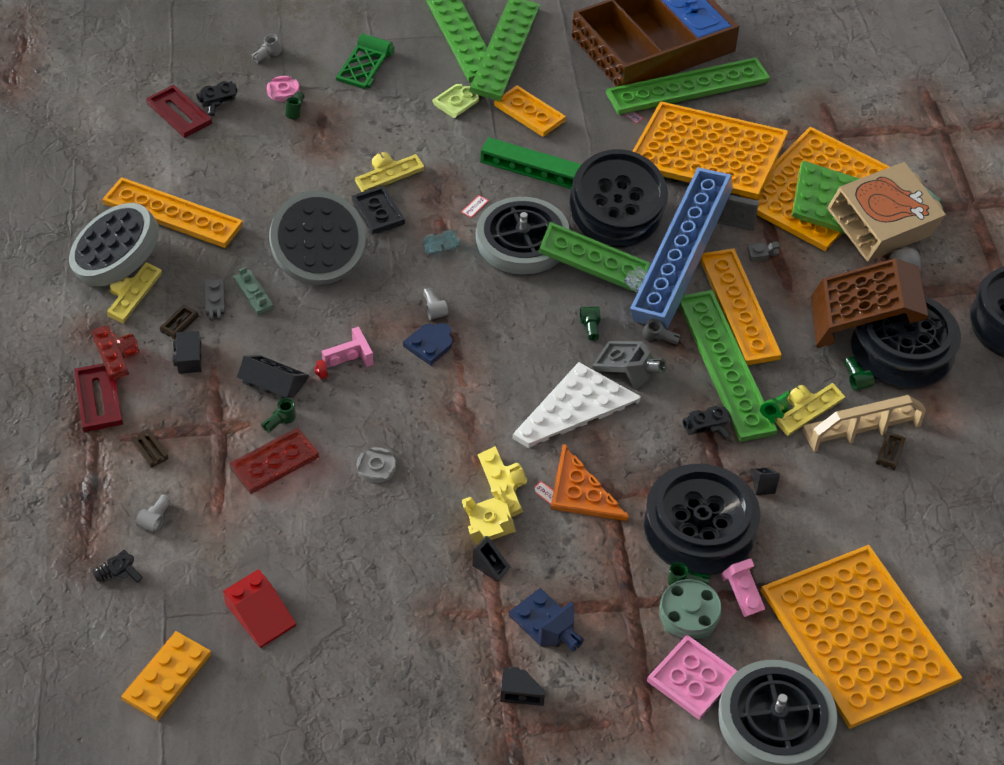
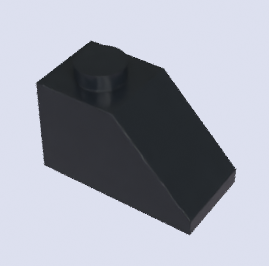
[500,667,545,706]

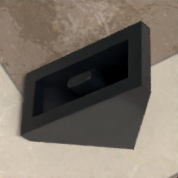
[750,467,780,495]
[472,536,511,581]

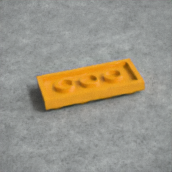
[494,85,566,137]
[121,631,211,721]

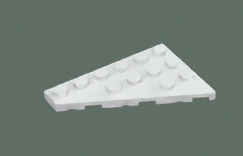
[512,362,641,448]

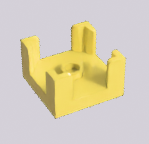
[462,486,516,544]

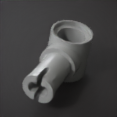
[251,34,282,63]
[423,288,449,320]
[136,495,171,533]

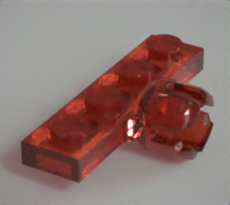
[90,325,140,381]

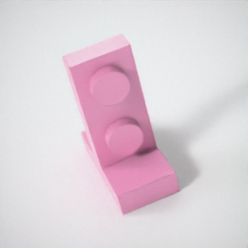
[322,327,374,368]
[721,558,765,617]

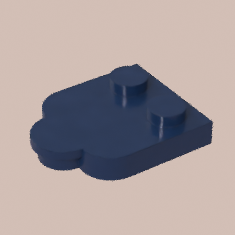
[403,323,452,366]

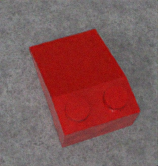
[223,569,296,648]

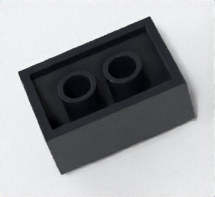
[237,355,309,399]

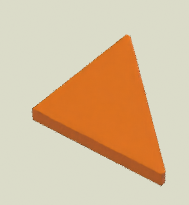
[551,444,629,521]

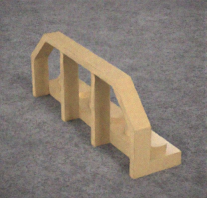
[802,395,926,452]

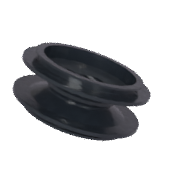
[851,296,961,389]
[644,464,760,575]

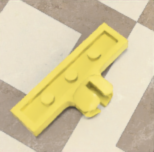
[355,152,424,192]
[107,262,162,324]
[775,383,845,437]
[478,446,527,517]

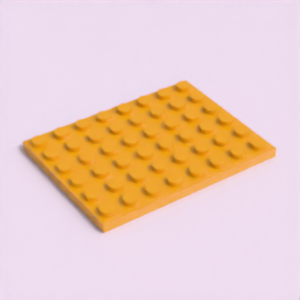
[633,101,788,199]
[740,127,890,252]
[761,545,962,729]

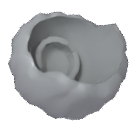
[889,246,921,269]

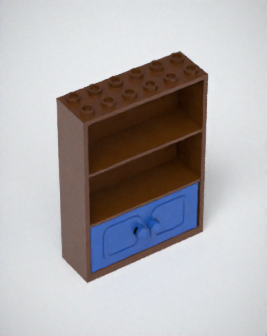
[571,0,739,87]

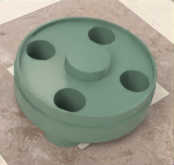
[659,579,721,639]

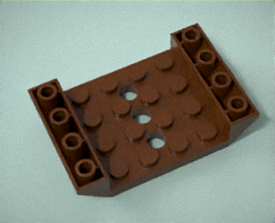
[811,258,929,348]

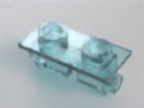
[422,230,460,254]

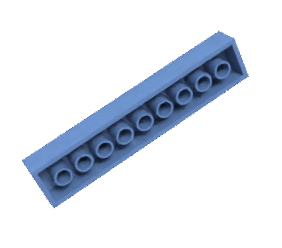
[630,167,733,330]

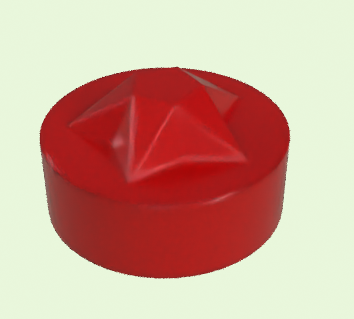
[314,360,328,380]

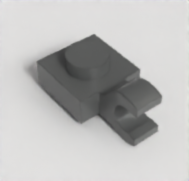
[747,242,780,262]

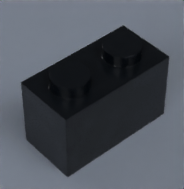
[173,331,202,374]

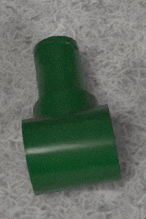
[285,91,305,119]
[580,306,601,341]
[844,356,874,391]
[261,398,296,433]
[667,562,710,586]

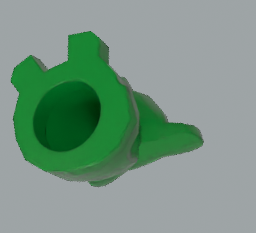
[760,391,790,423]

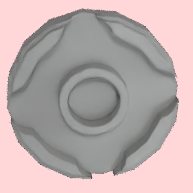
[357,447,396,483]

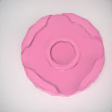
[267,76,300,102]

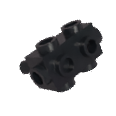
[196,81,238,116]
[682,406,731,439]

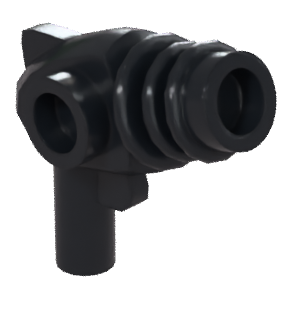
[92,550,143,583]

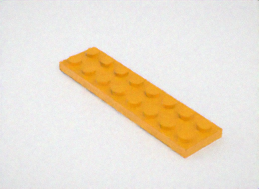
[102,177,243,248]
[700,248,782,365]

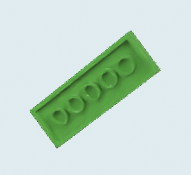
[538,222,650,293]

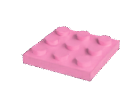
[647,635,737,720]

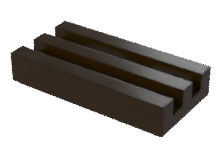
[160,305,199,340]
[131,429,169,468]
[876,432,906,470]

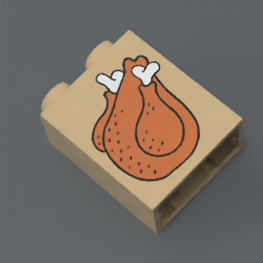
[827,162,946,262]

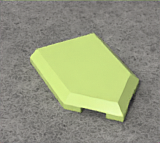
[432,84,479,118]

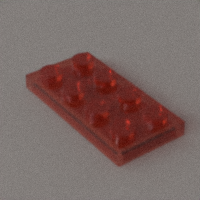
[229,427,319,495]

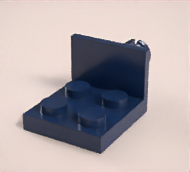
[509,588,584,652]

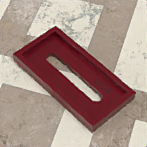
[146,84,212,138]
[74,362,123,432]

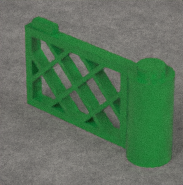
[336,33,395,89]

